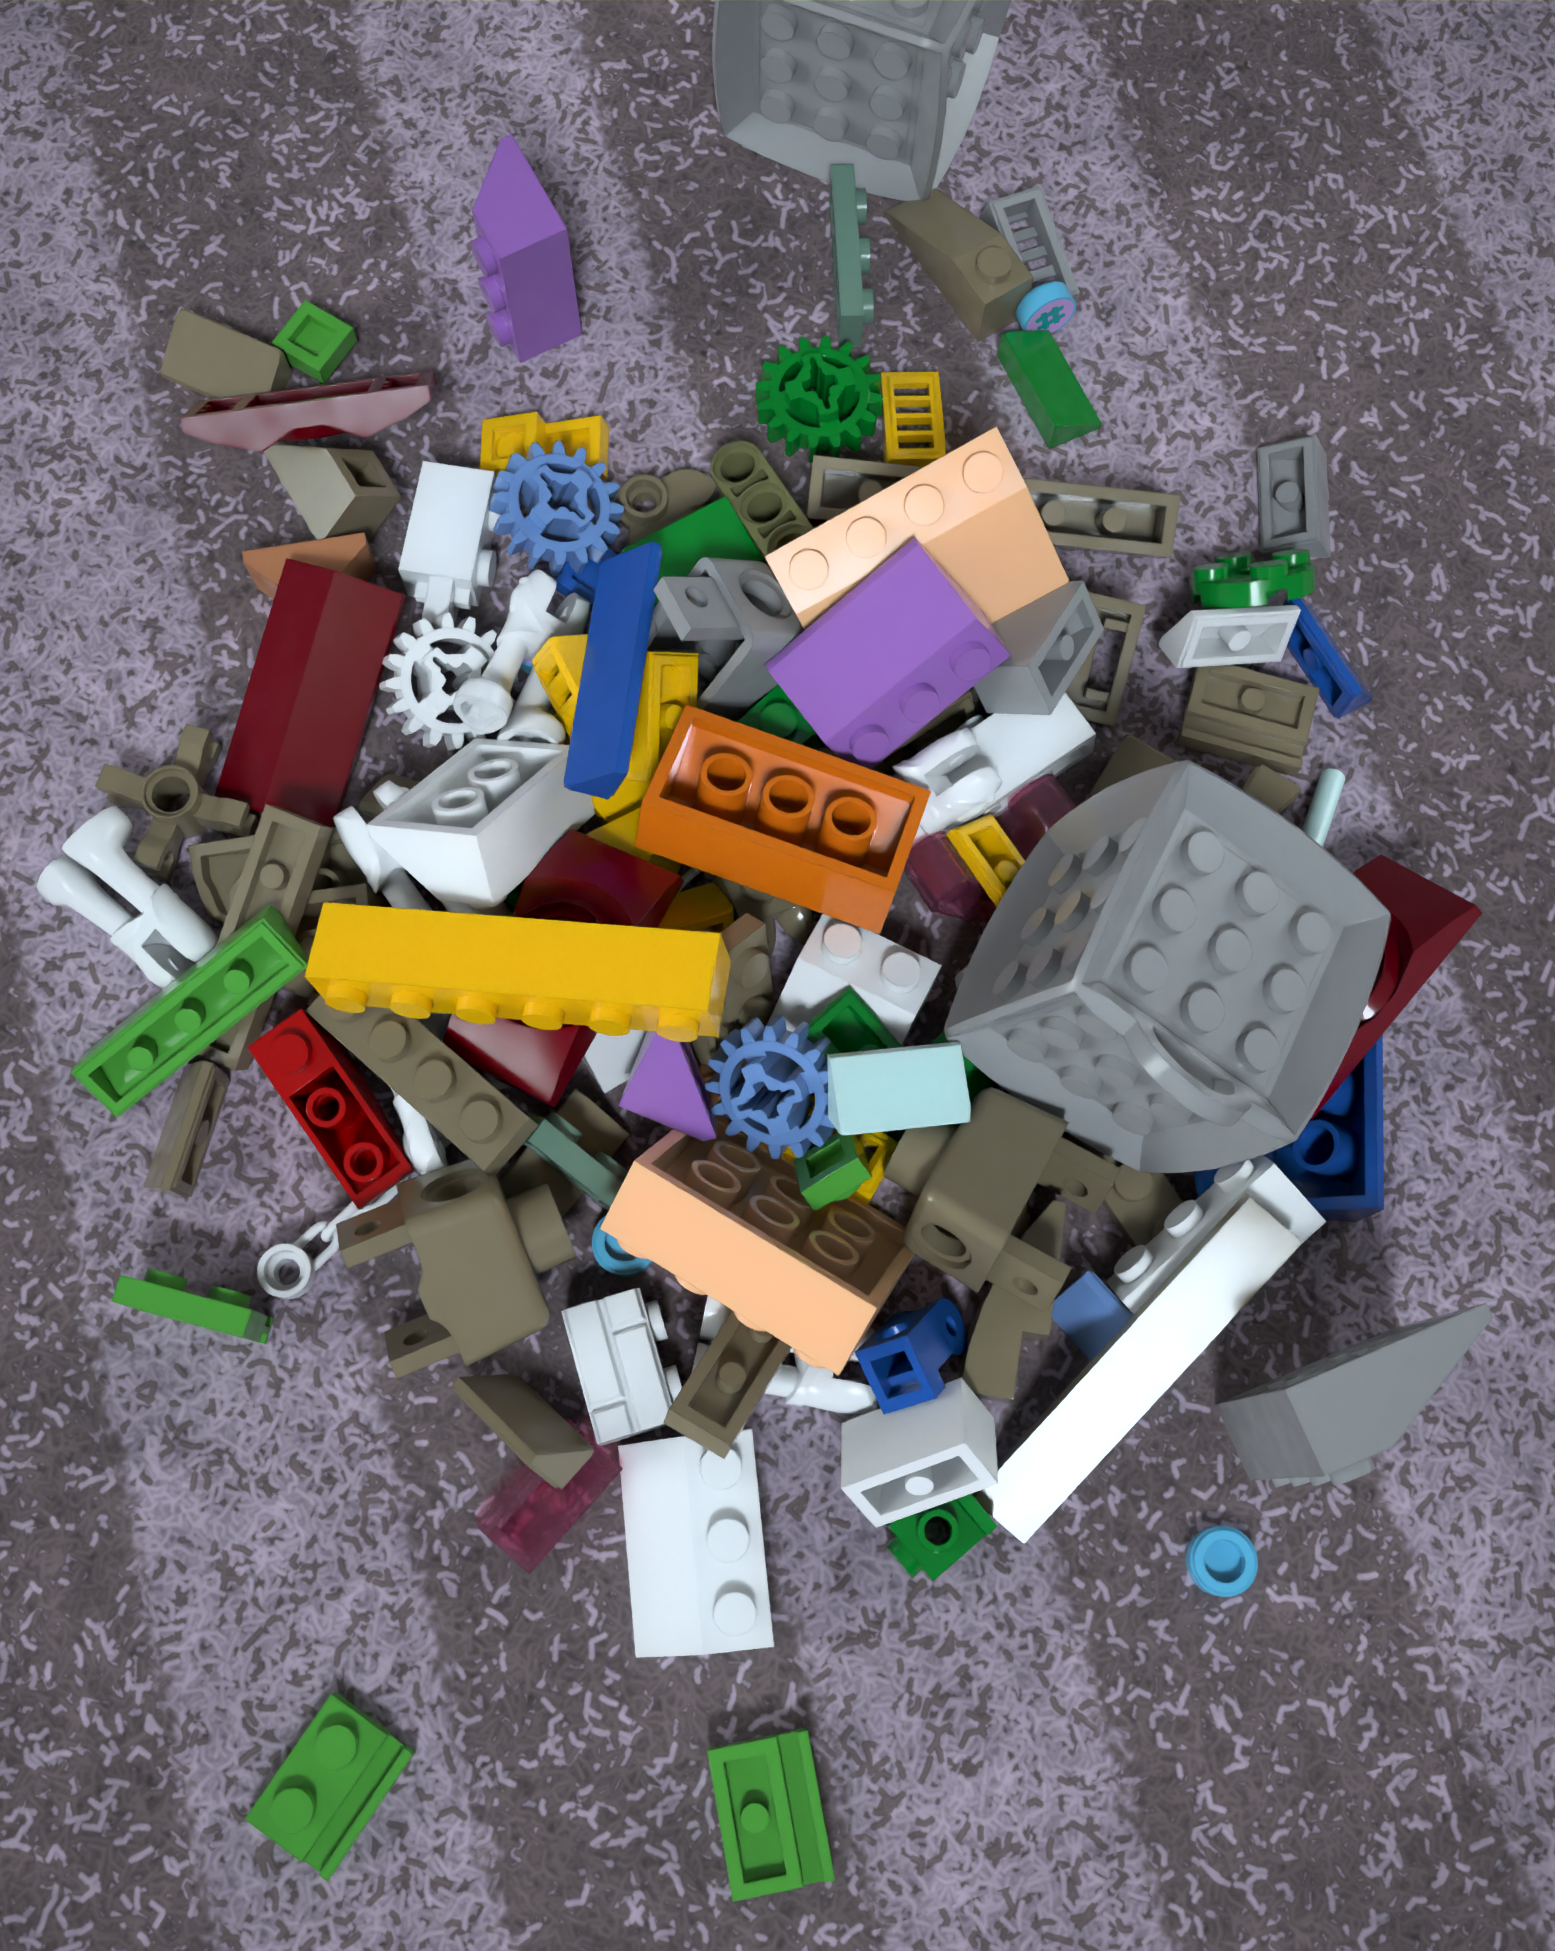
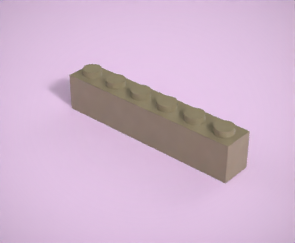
[807,455,1181,559]

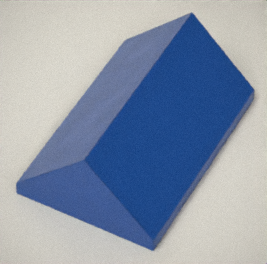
[1273,1034,1384,1222]

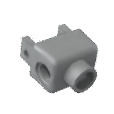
[647,557,805,722]

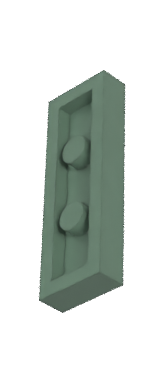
[829,164,874,348]

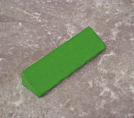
[70,904,309,1118]

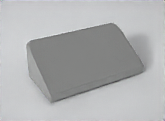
[1257,434,1331,558]

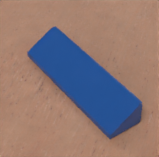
[563,542,663,800]

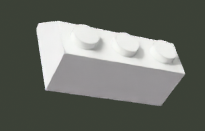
[366,738,595,909]
[618,1429,774,1658]

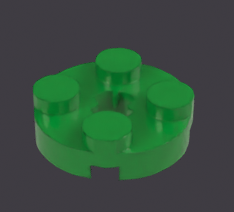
[1189,549,1315,608]

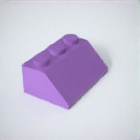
[470,134,582,363]
[765,537,1011,769]

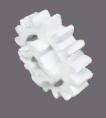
[379,613,518,751]

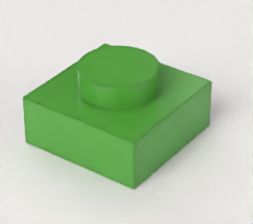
[271,300,357,384]
[793,1132,872,1211]

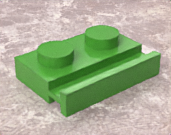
[111,1268,274,1344]
[245,1692,417,1881]
[707,1727,835,1902]

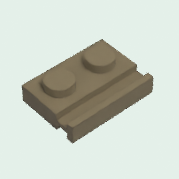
[1176,665,1320,777]
[691,913,775,1069]

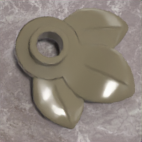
[615,469,717,546]

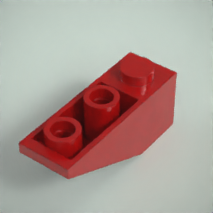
[247,1008,414,1210]

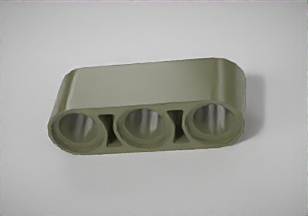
[710,441,814,581]

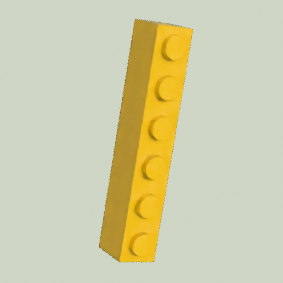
[304,902,731,1042]

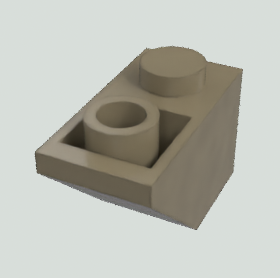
[264,444,401,542]

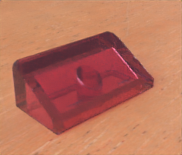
[475,1417,623,1575]

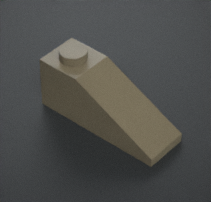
[885,188,1034,342]

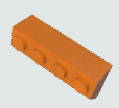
[635,704,931,934]

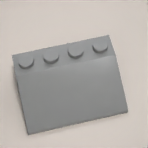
[1215,1303,1493,1488]

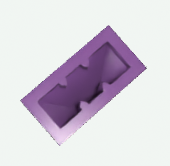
[618,1031,717,1142]

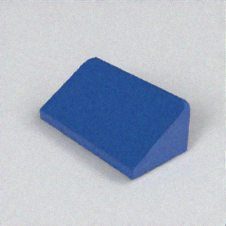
[1283,598,1373,719]

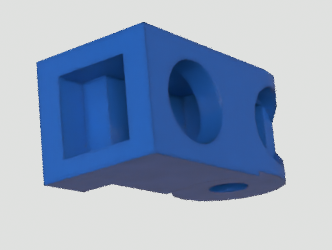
[855,1298,967,1414]

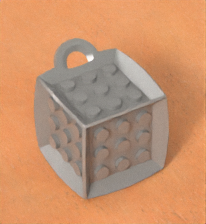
[712,0,1011,201]
[944,760,1391,1173]

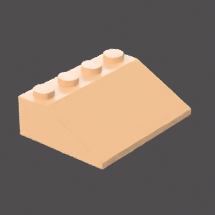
[765,426,1070,630]
[600,1115,915,1376]

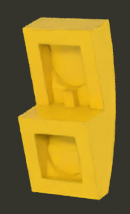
[480,411,609,480]

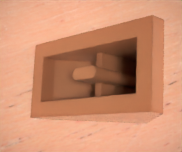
[242,533,376,599]

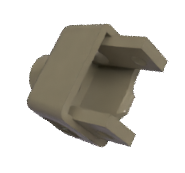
[883,1087,1121,1312]
[336,1159,577,1379]

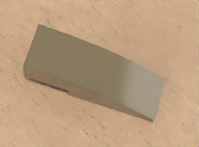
[956,1200,1067,1403]

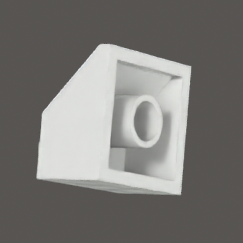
[768,914,942,1046]

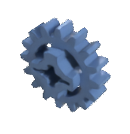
[489,441,624,576]
[705,1015,835,1159]

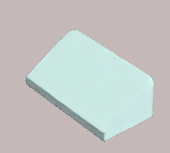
[827,1042,971,1135]

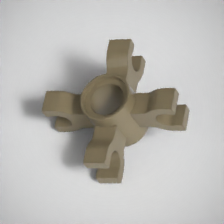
[95,724,259,882]

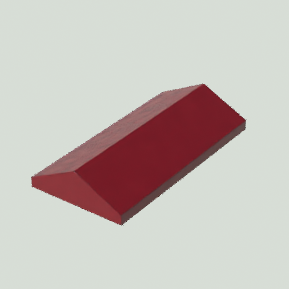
[215,558,406,827]

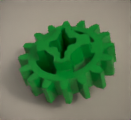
[755,335,883,463]

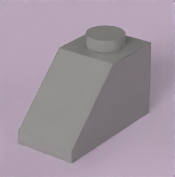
[974,580,1104,715]

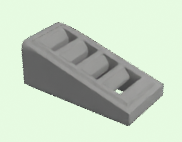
[979,186,1080,298]

